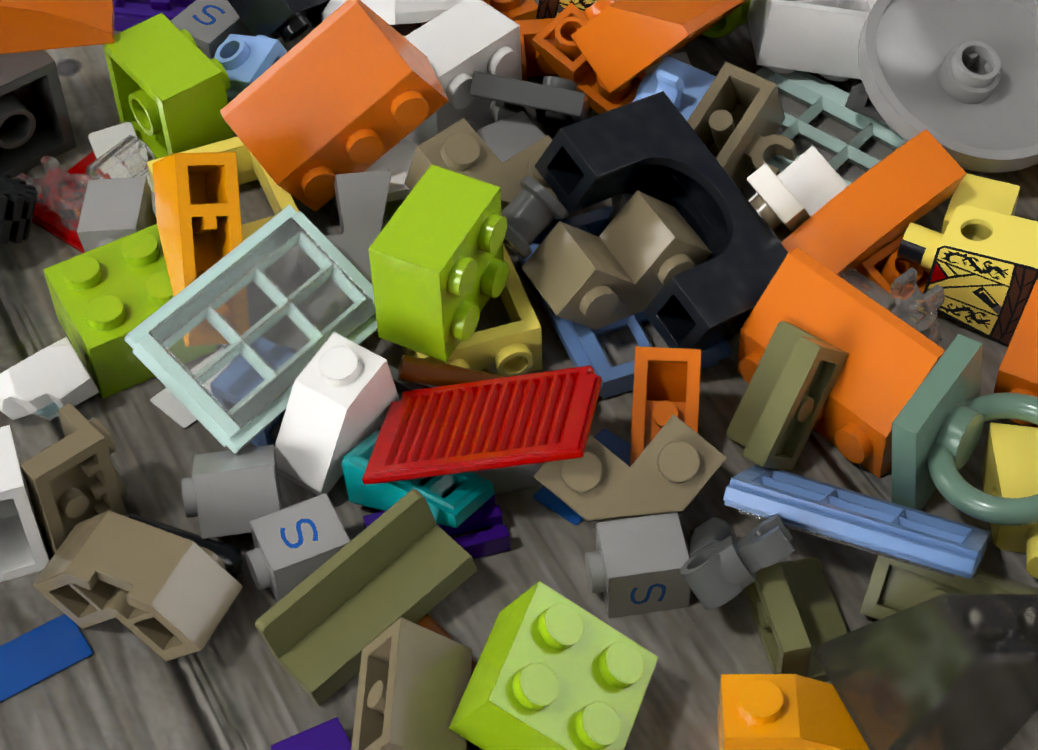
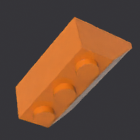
[220,0,449,212]
[570,0,748,93]
[737,247,946,479]

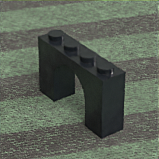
[535,91,788,352]

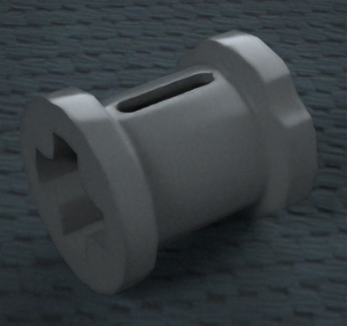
[502,175,568,259]

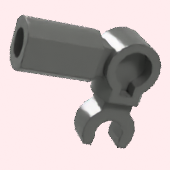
[680,513,795,610]

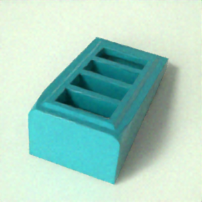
[342,430,495,528]

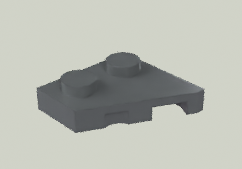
[469,71,592,127]

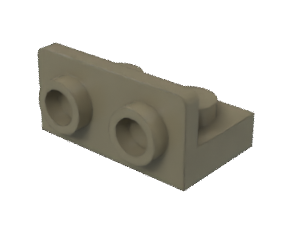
[20,403,128,557]

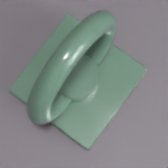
[892,333,1038,526]

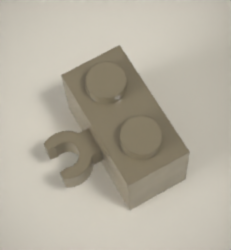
[687,62,798,190]

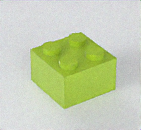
[103,13,234,160]
[368,164,509,362]
[43,224,218,399]
[448,581,658,750]

